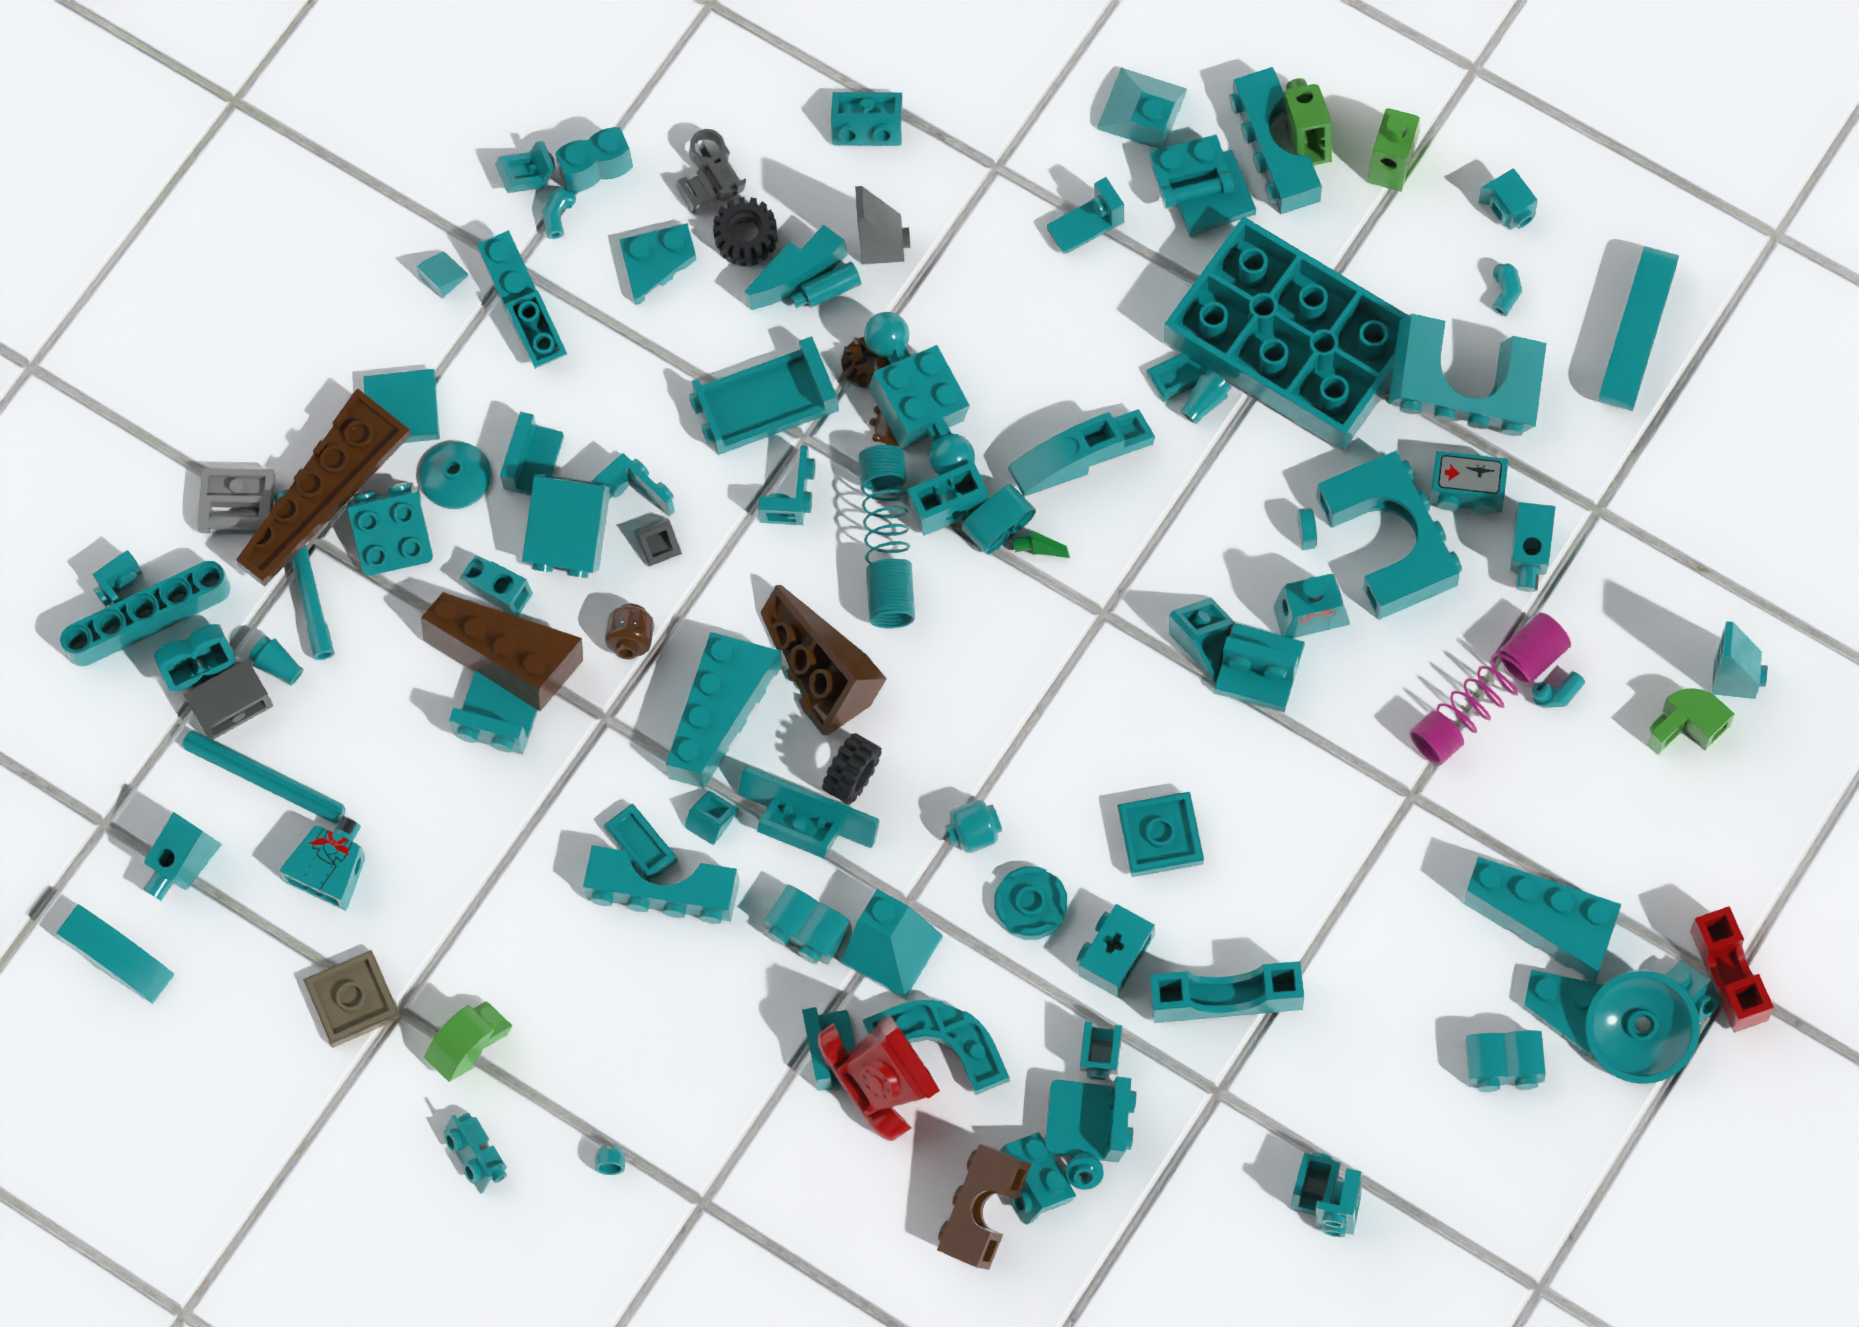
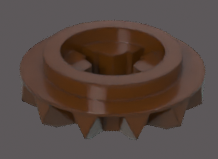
[841,337,891,388]

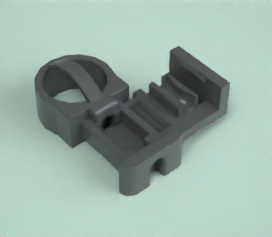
[676,129,746,213]

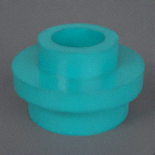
[1066,1153,1104,1190]

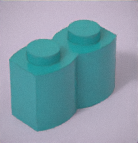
[555,127,633,192]
[153,624,236,691]
[764,884,852,965]
[1465,1030,1546,1092]

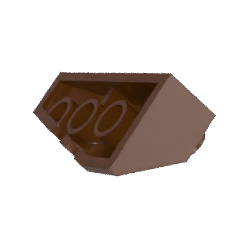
[760,585,887,735]

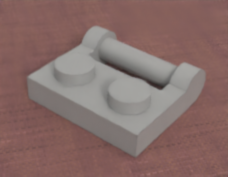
[197,468,276,533]

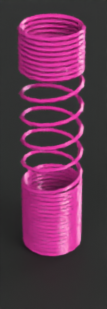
[1409,612,1571,765]

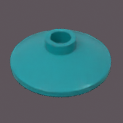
[419,441,491,509]

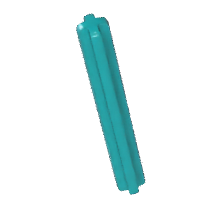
[182,730,346,824]

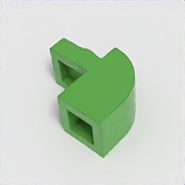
[1648,688,1735,755]
[423,1001,513,1082]

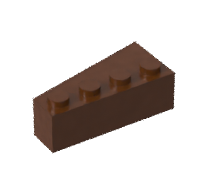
[421,592,583,711]

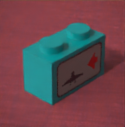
[1430,451,1508,515]

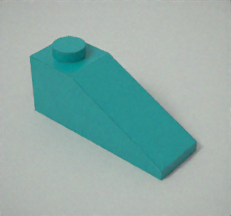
[1711,621,1768,699]

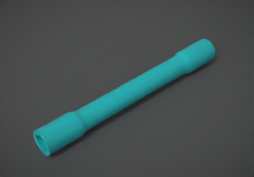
[274,489,335,660]

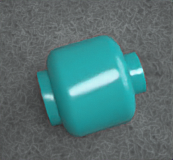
[945,800,1002,853]

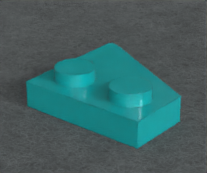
[1523,970,1604,1057]

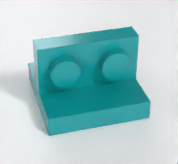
[1214,623,1305,713]

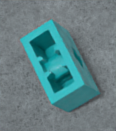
[907,461,989,536]
[1076,903,1155,997]

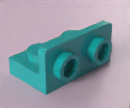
[831,92,903,146]
[1315,1168,1362,1237]

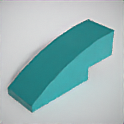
[744,224,847,310]
[56,904,174,1005]

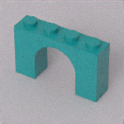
[1388,313,1547,436]
[1316,450,1462,620]

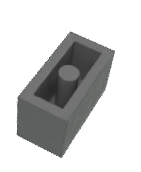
[183,659,273,740]

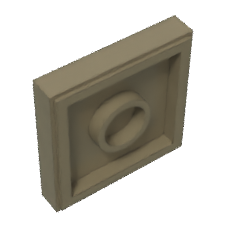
[303,950,401,1048]

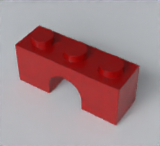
[1690,906,1774,1033]

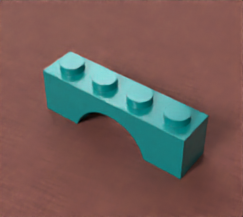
[1229,67,1322,214]
[583,845,740,924]
[1150,961,1304,1023]

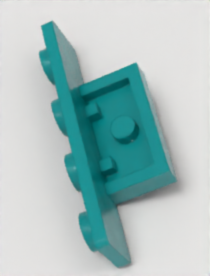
[738,766,880,859]

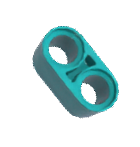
[961,484,1036,555]

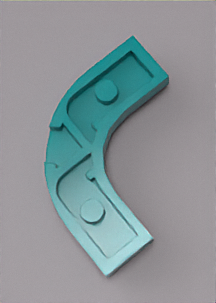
[862,1000,1010,1095]

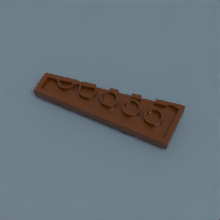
[236,388,411,587]

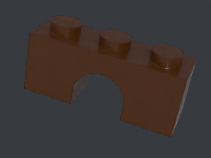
[937,1144,1032,1270]

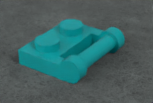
[1149,134,1234,209]

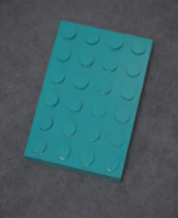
[1164,216,1408,451]

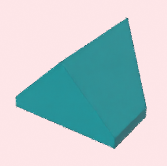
[1169,597,1235,684]

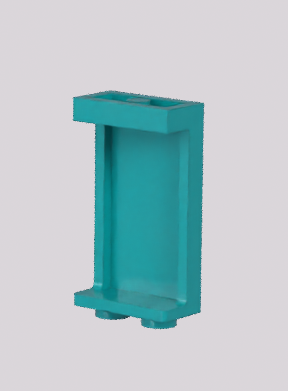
[688,336,839,455]

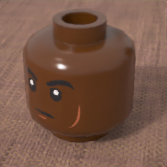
[605,603,655,660]

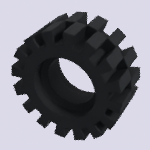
[713,197,778,266]
[822,733,882,805]

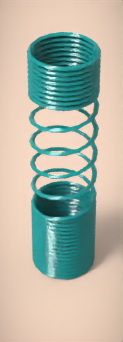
[858,445,916,629]

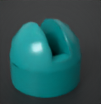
[595,1144,625,1175]

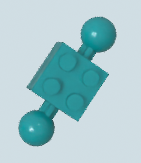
[864,311,975,476]

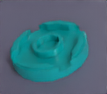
[994,866,1067,940]

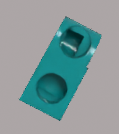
[458,555,533,617]

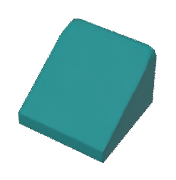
[416,251,468,298]
[685,790,739,845]

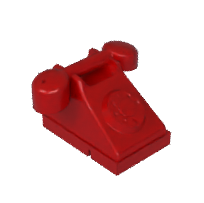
[817,1014,941,1141]

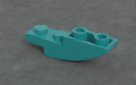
[476,230,567,369]
[1008,409,1155,497]

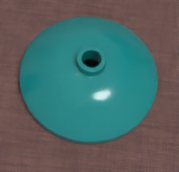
[1585,970,1700,1084]

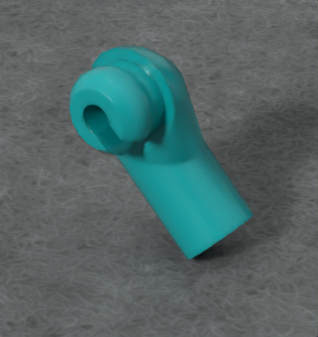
[1492,263,1522,316]
[1531,671,1586,708]

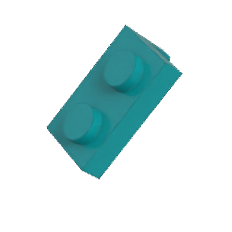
[1000,1132,1077,1225]

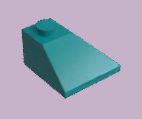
[1097,67,1187,149]
[841,889,943,999]

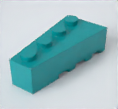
[666,632,783,788]
[1464,857,1622,983]

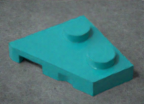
[619,223,697,305]

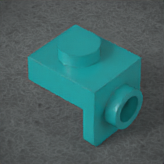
[495,141,555,193]
[1665,960,1721,1023]

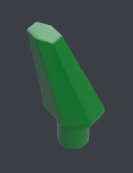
[1013,530,1070,558]

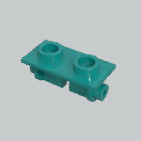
[443,1113,507,1194]

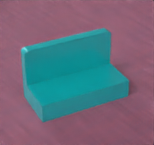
[500,411,564,496]
[802,1007,855,1091]

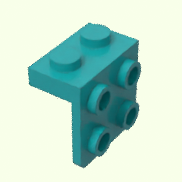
[347,482,433,576]
[449,671,538,755]
[1045,1076,1137,1163]

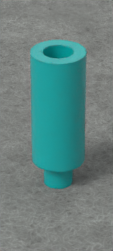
[790,262,862,308]

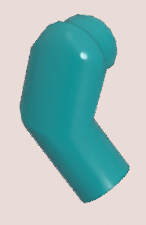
[542,187,576,239]

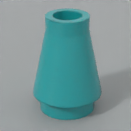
[1180,370,1231,424]
[248,635,304,686]

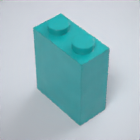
[522,474,611,578]

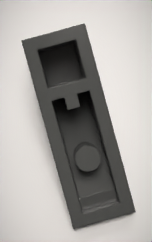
[855,186,911,264]

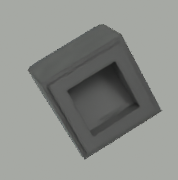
[634,518,682,567]

